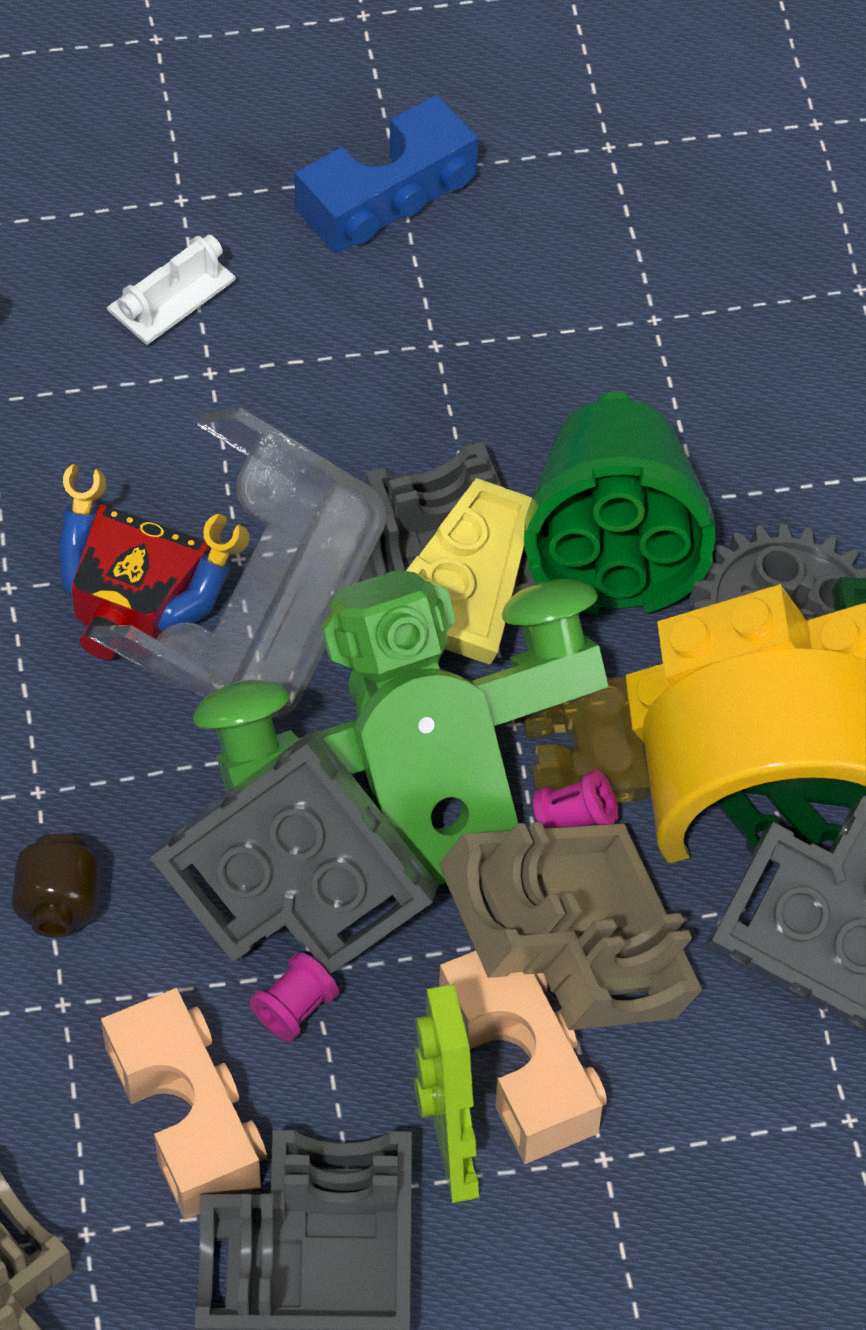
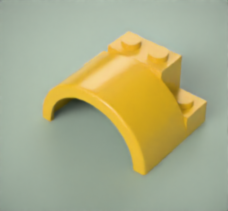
[625,584,866,863]

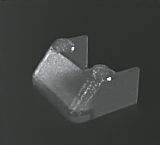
[89,407,386,717]

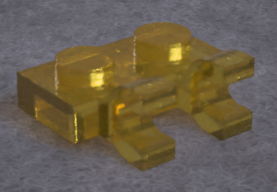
[523,677,650,802]

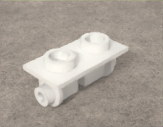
[107,235,236,345]

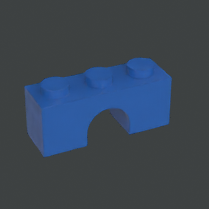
[294,94,478,254]

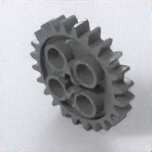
[689,523,866,620]

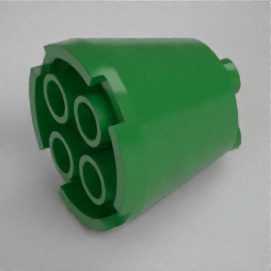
[524,391,715,615]

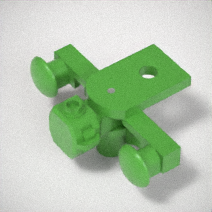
[193,571,609,885]

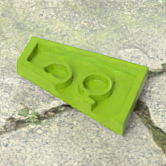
[414,984,479,1203]

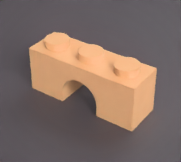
[439,951,607,1165]
[101,988,267,1220]

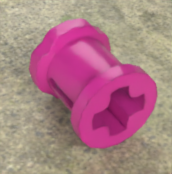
[533,769,618,829]
[249,953,339,1042]

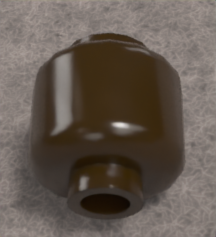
[11,833,102,938]

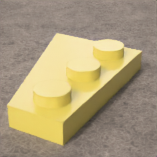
[406,478,532,665]

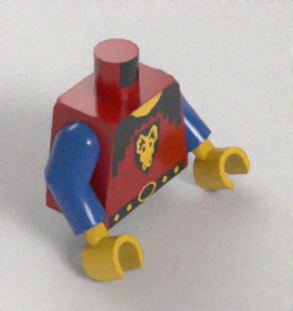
[58,464,250,660]

